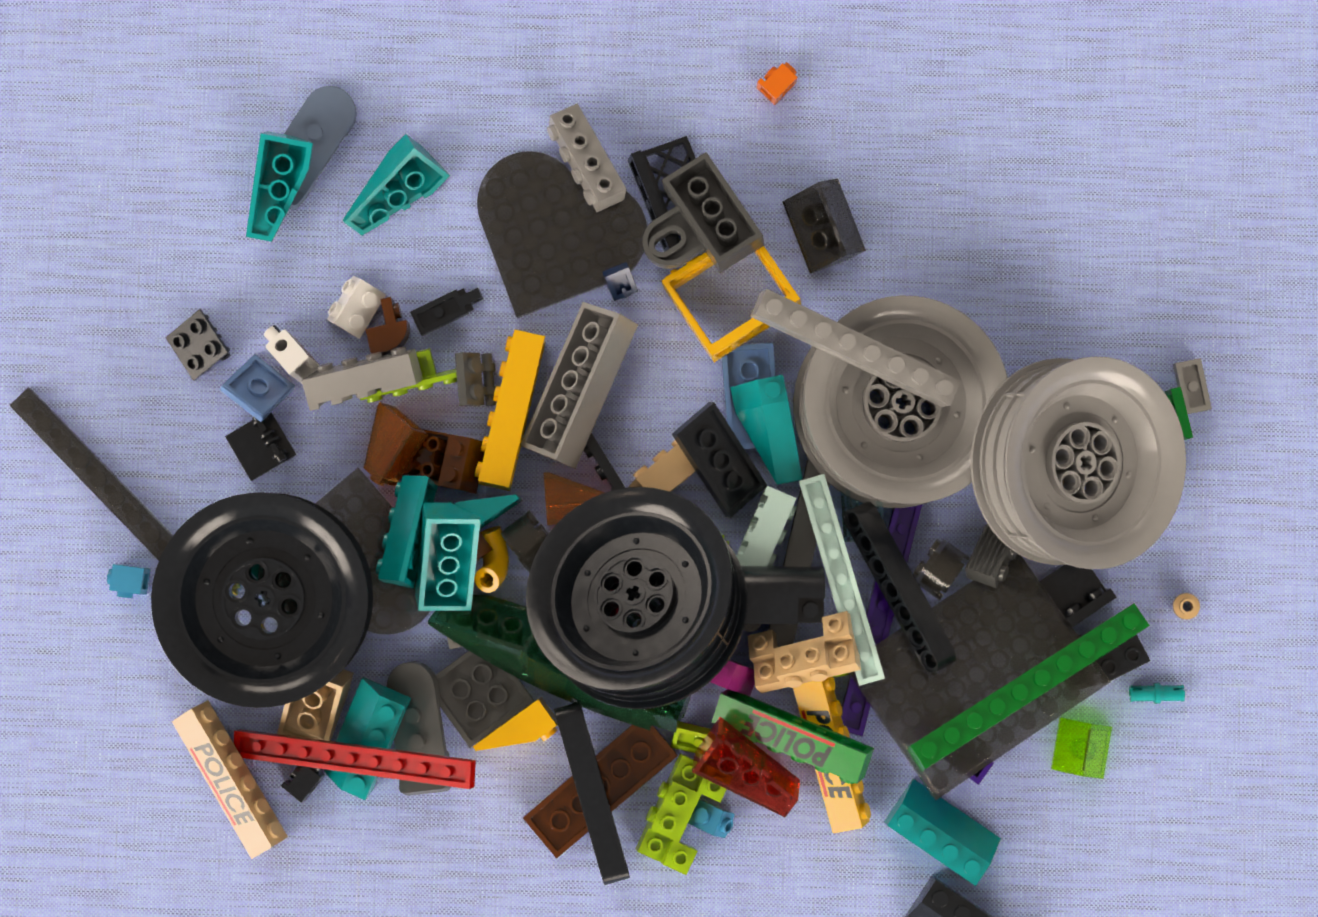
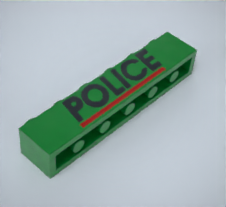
[712,689,874,784]

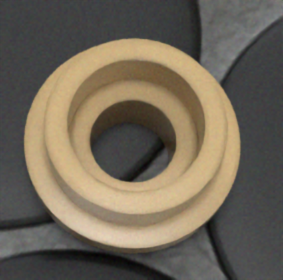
[1173,593,1200,619]

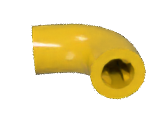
[474,526,509,593]

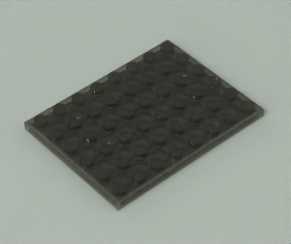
[848,554,1111,801]

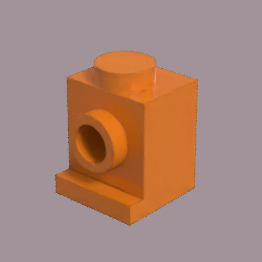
[756,62,798,105]

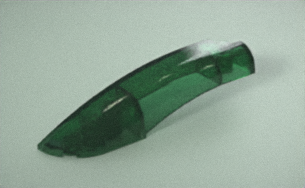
[428,595,691,733]

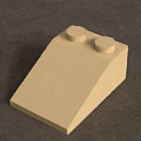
[277,669,354,741]

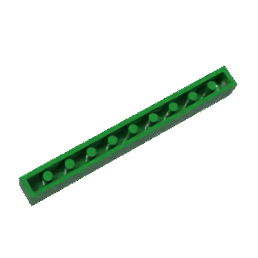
[907,603,1150,772]

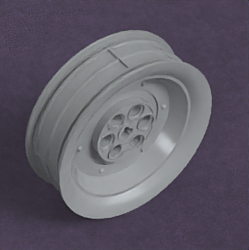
[793,295,1008,508]
[970,357,1186,569]

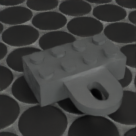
[642,152,764,273]

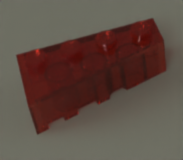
[692,717,800,817]

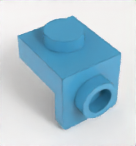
[688,799,735,838]

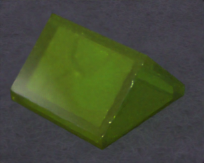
[1051,717,1112,779]

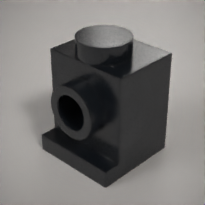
[281,766,325,803]

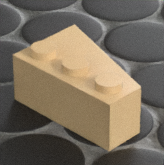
[628,440,696,492]

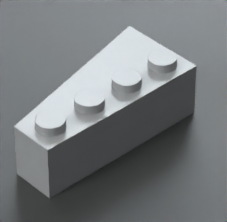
[302,347,423,411]

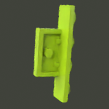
[360,348,457,403]

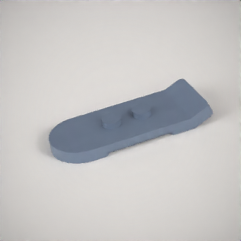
[284,86,357,210]

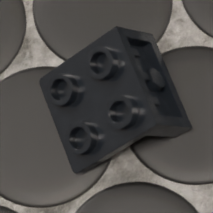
[1038,565,1117,627]

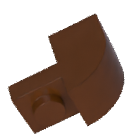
[366,297,410,356]

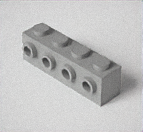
[547,103,627,212]

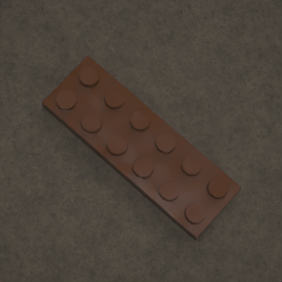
[523,715,678,859]

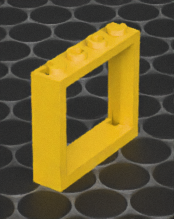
[661,246,801,363]

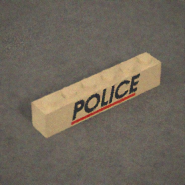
[172,700,288,859]

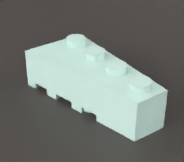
[736,486,797,566]

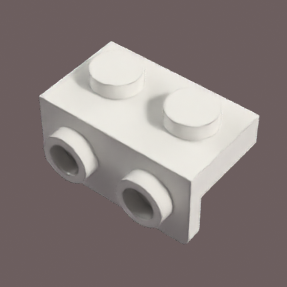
[327,276,386,339]

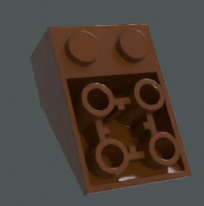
[396,426,485,494]

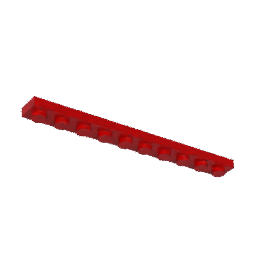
[234,729,476,789]

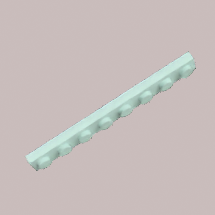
[799,474,885,686]

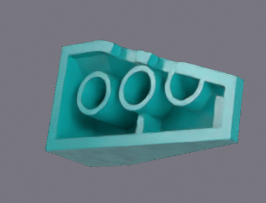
[246,131,313,242]
[343,133,450,236]
[730,375,803,485]

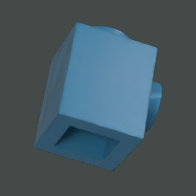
[107,564,151,598]

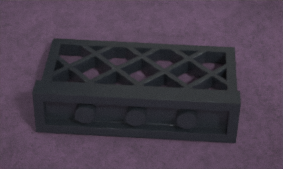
[627,136,696,252]

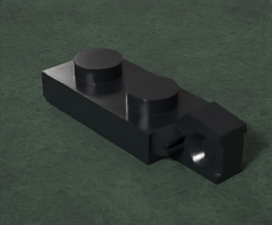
[410,288,484,336]

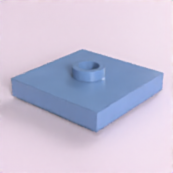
[220,354,295,422]

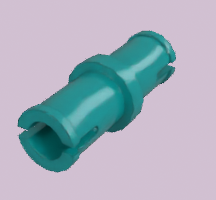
[1129,683,1185,704]

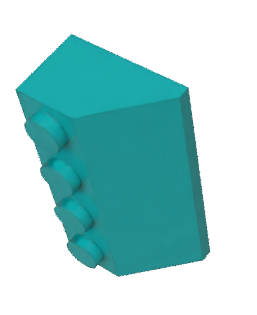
[376,475,438,588]
[415,502,481,611]
[324,677,411,800]
[884,779,1001,886]

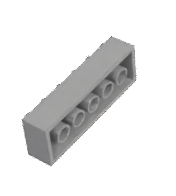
[520,302,638,469]

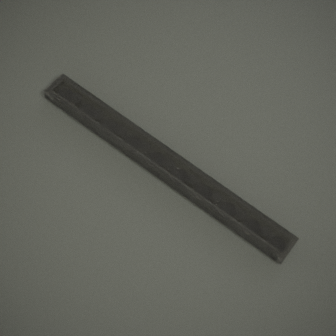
[9,388,173,561]

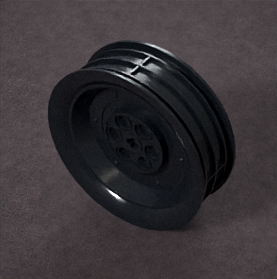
[526,487,748,709]
[151,492,374,708]

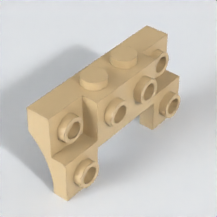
[748,611,861,693]

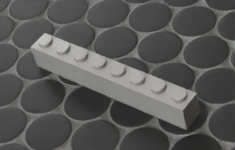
[750,289,961,407]

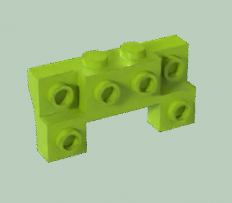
[635,753,732,875]

